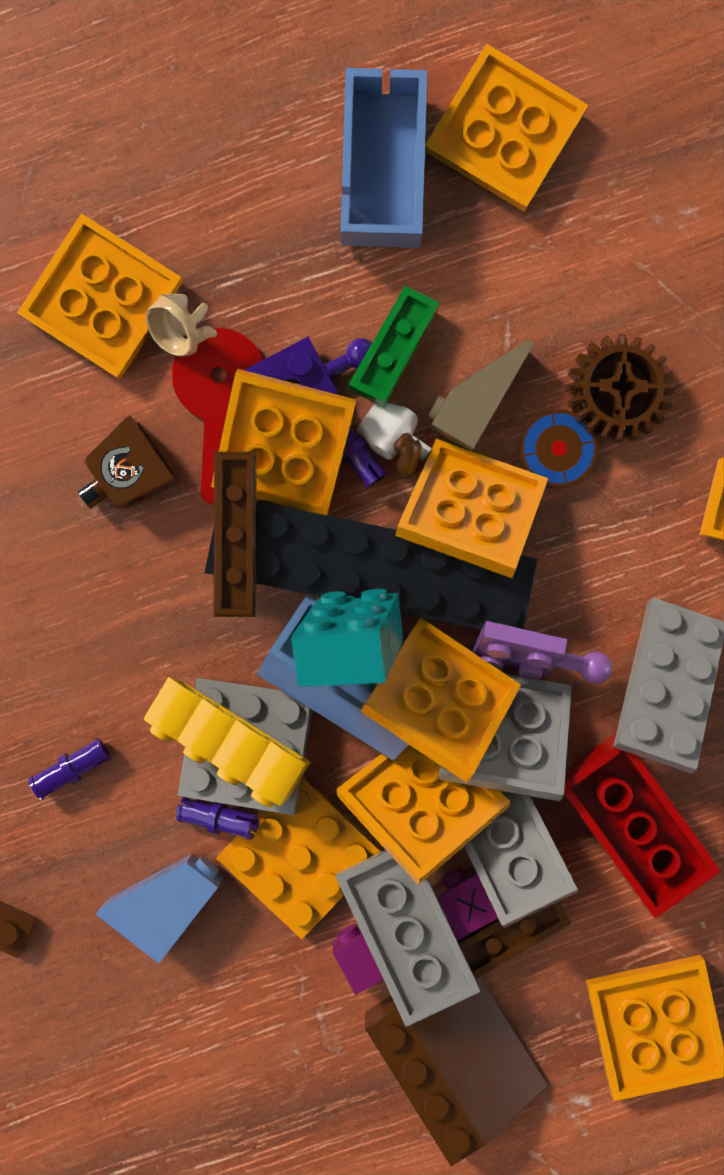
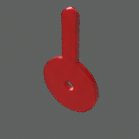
[172,328,263,505]

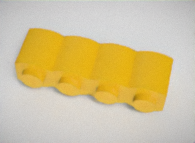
[143,677,310,808]

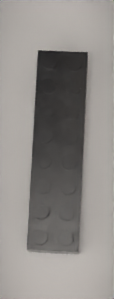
[204,501,538,630]

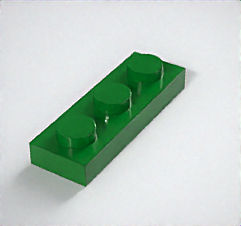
[349,285,440,408]

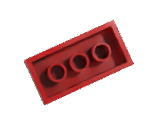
[564,733,721,919]

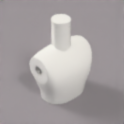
[356,402,432,461]

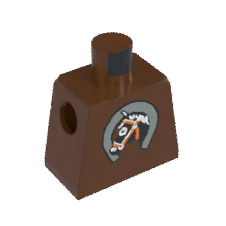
[77,416,180,509]

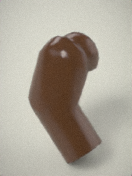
[393,433,422,478]

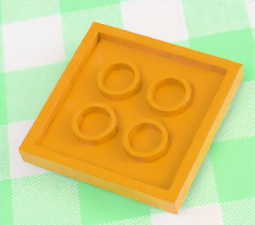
[425,43,588,212]
[17,213,184,380]
[211,369,356,515]
[395,439,548,578]
[360,617,521,782]
[337,744,510,885]
[216,775,383,940]
[585,955,724,1101]

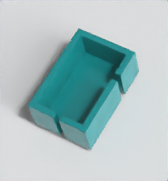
[291,589,403,687]

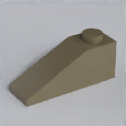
[428,340,534,451]

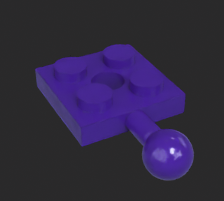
[245,336,372,395]

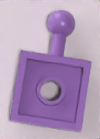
[472,621,612,684]

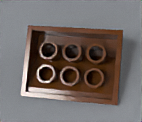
[365,977,548,1166]

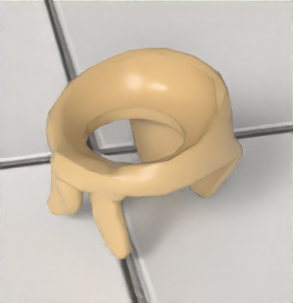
[146,294,217,357]

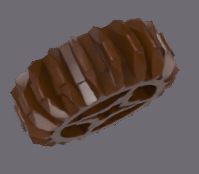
[565,334,675,443]

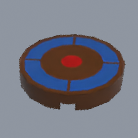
[518,410,598,488]

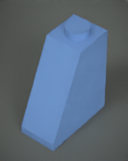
[96,854,223,963]

